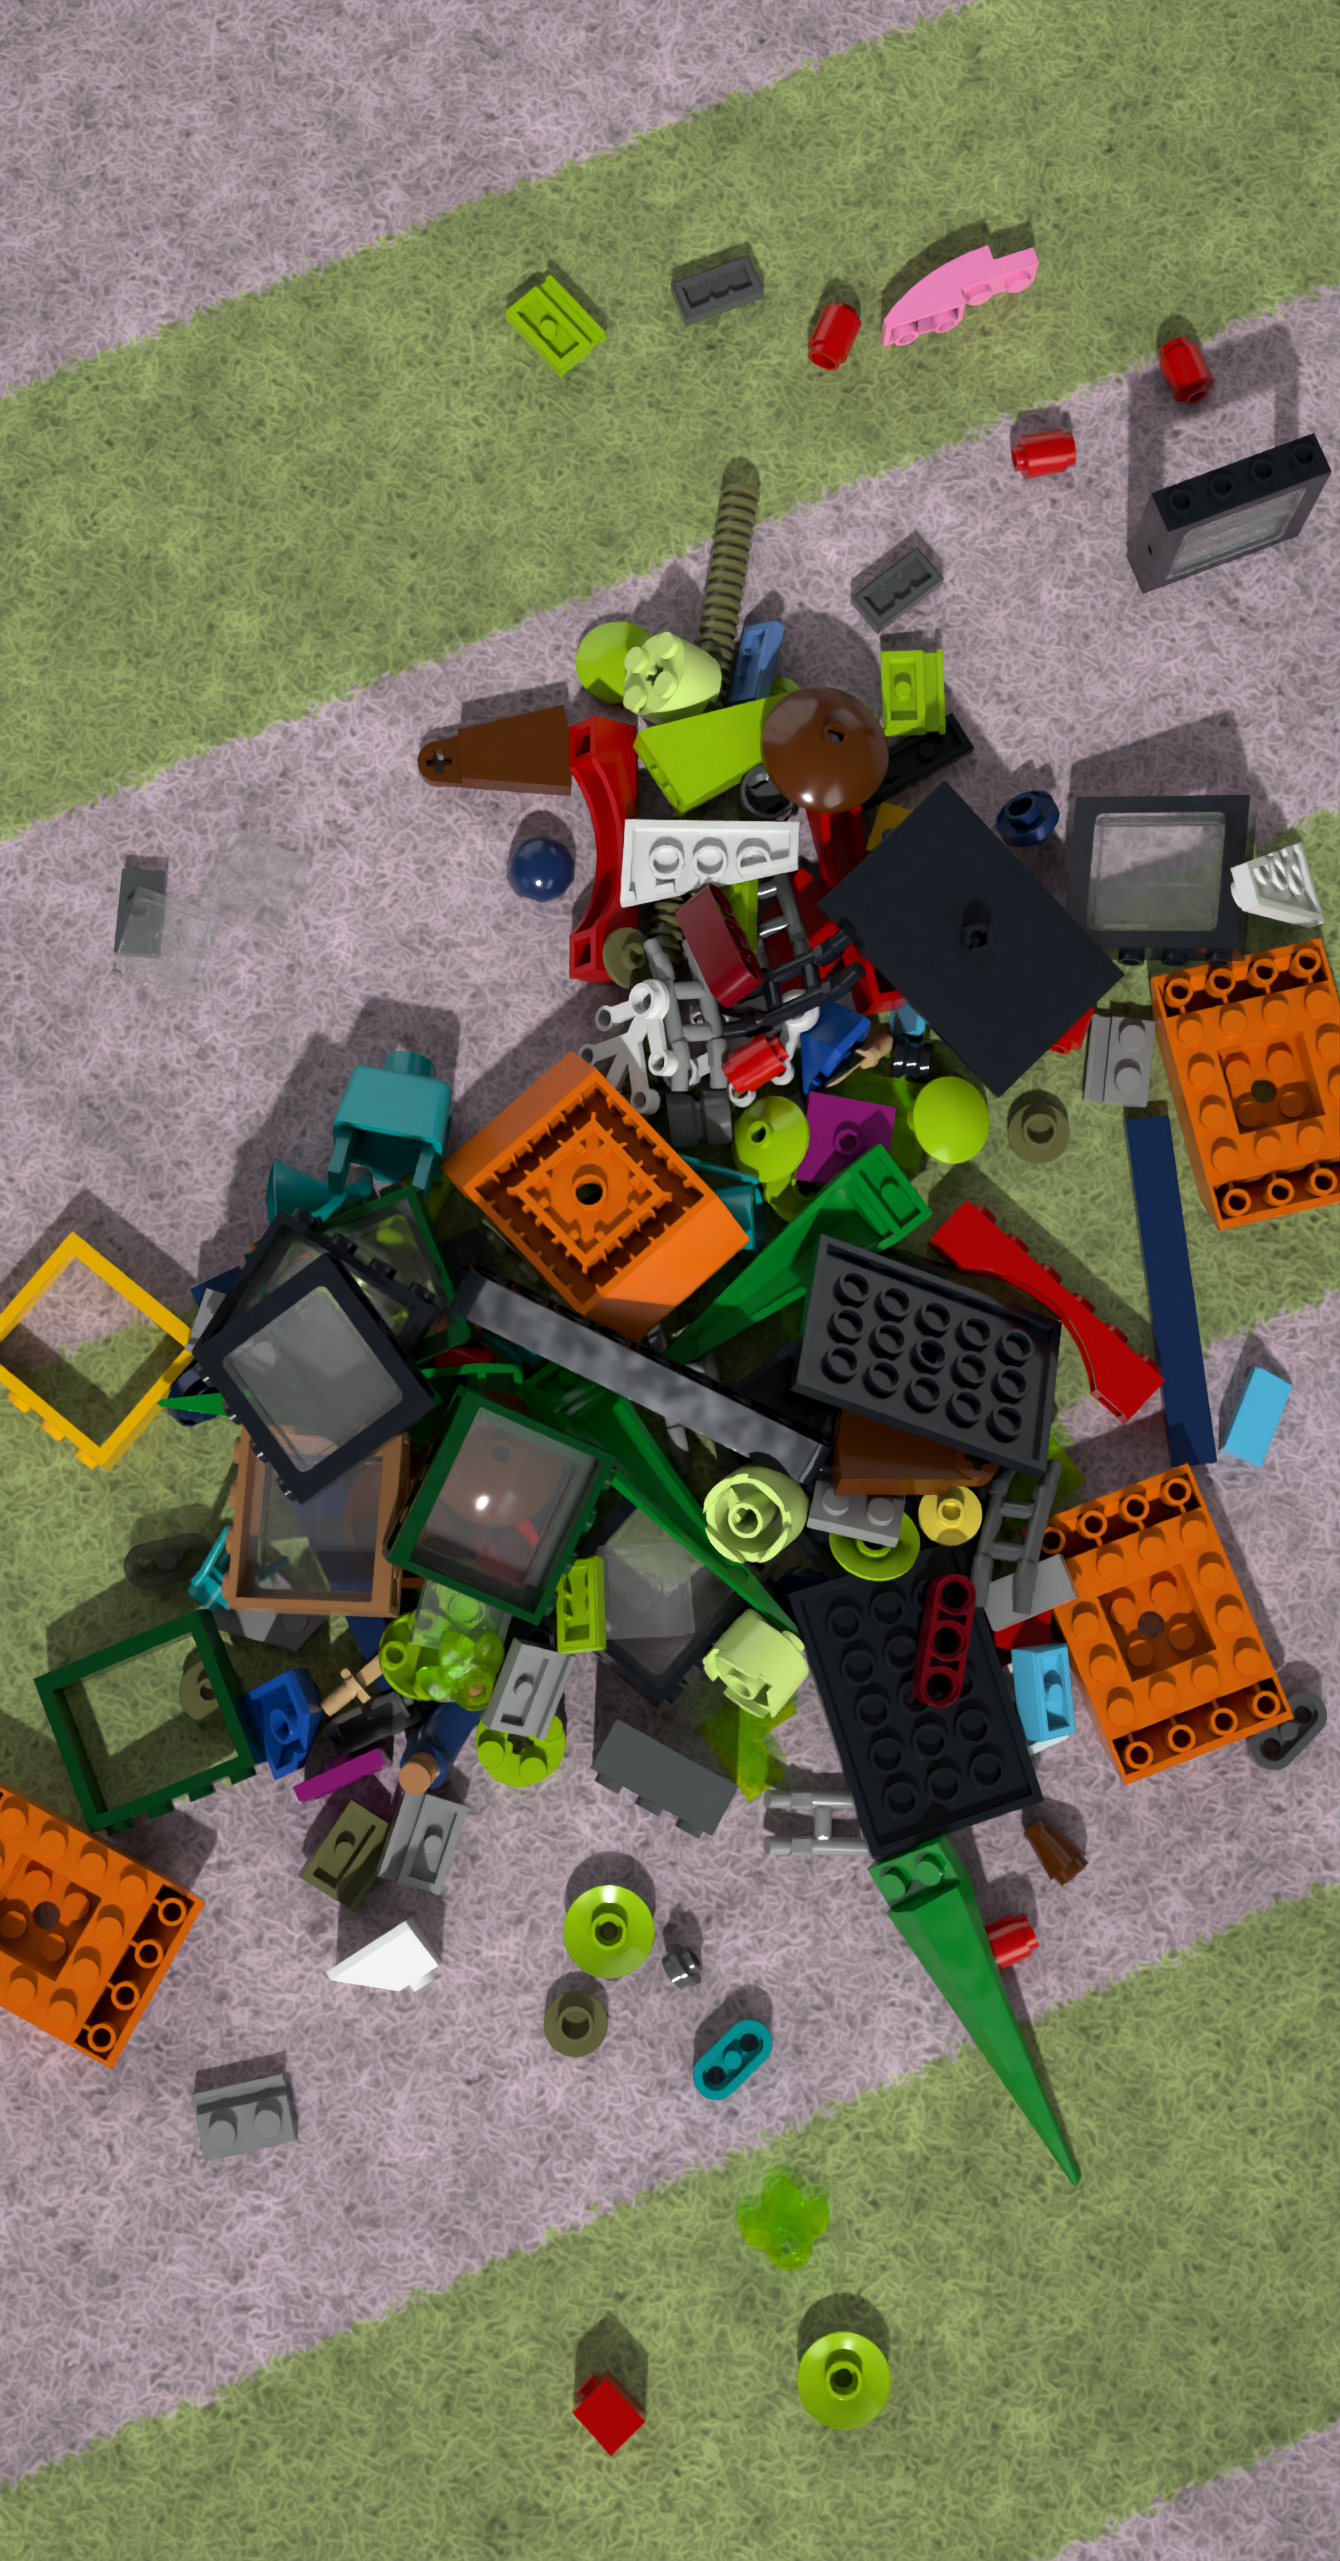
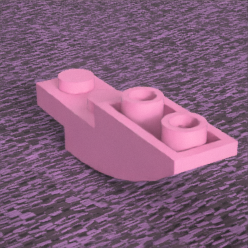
[880,245,1039,347]

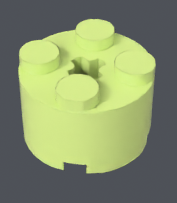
[623,632,722,725]
[703,1461,810,1563]
[703,1609,809,1718]

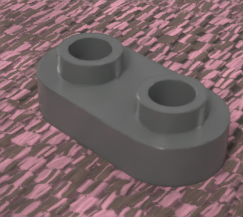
[1247,1692,1327,1770]

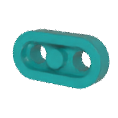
[693,2018,772,2100]

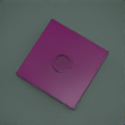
[793,1091,896,1185]
[293,1748,393,1803]

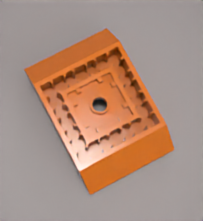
[1150,938,1340,1231]
[439,1051,750,1342]
[1020,1463,1294,1785]
[0,1781,206,2069]

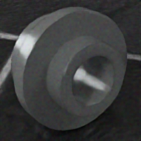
[662,1943,703,1989]

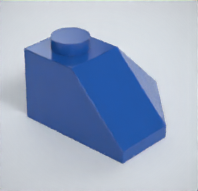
[798,1002,871,1102]
[242,1668,324,1780]

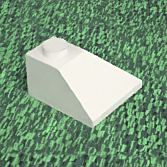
[326,1916,442,1992]

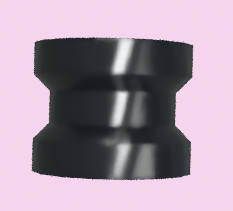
[890,1034,933,1083]

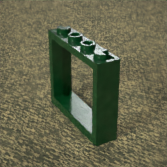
[33,1609,267,1837]

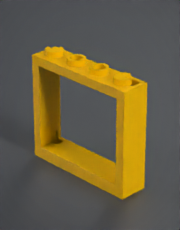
[0,1231,198,1471]

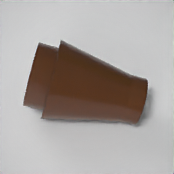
[1023,1817,1089,1887]

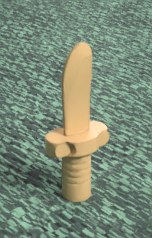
[825,1034,895,1088]
[320,1655,383,1717]

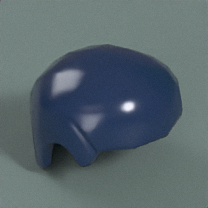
[506,836,575,903]

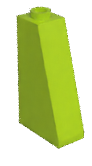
[633,691,792,818]

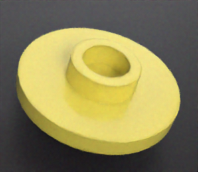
[918,1486,982,1546]

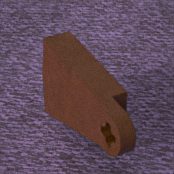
[417,705,571,796]
[831,1408,999,1495]

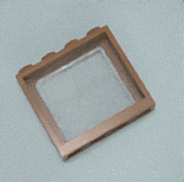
[222,1425,412,1618]

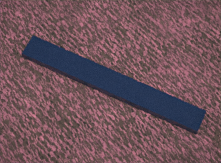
[1123,1115,1217,1468]

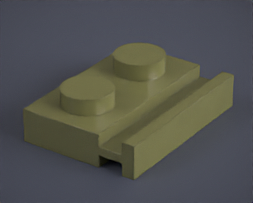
[298,1797,391,1912]

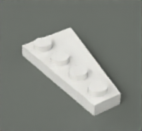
[620,819,801,908]
[1230,842,1325,928]

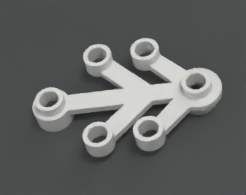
[578,979,678,1115]
[663,989,820,1107]

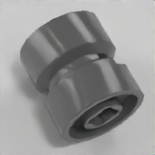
[737,764,795,822]
[665,1088,732,1150]

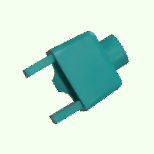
[327,1051,452,1205]

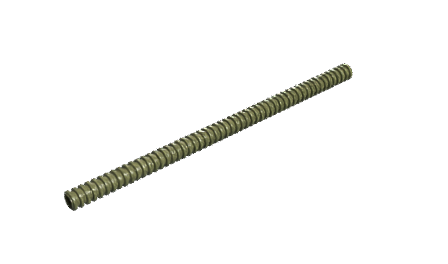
[621,483,760,1127]

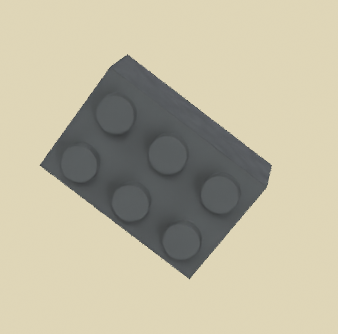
[590,1719,739,1839]

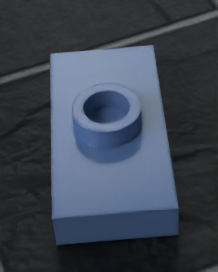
[727,620,785,707]

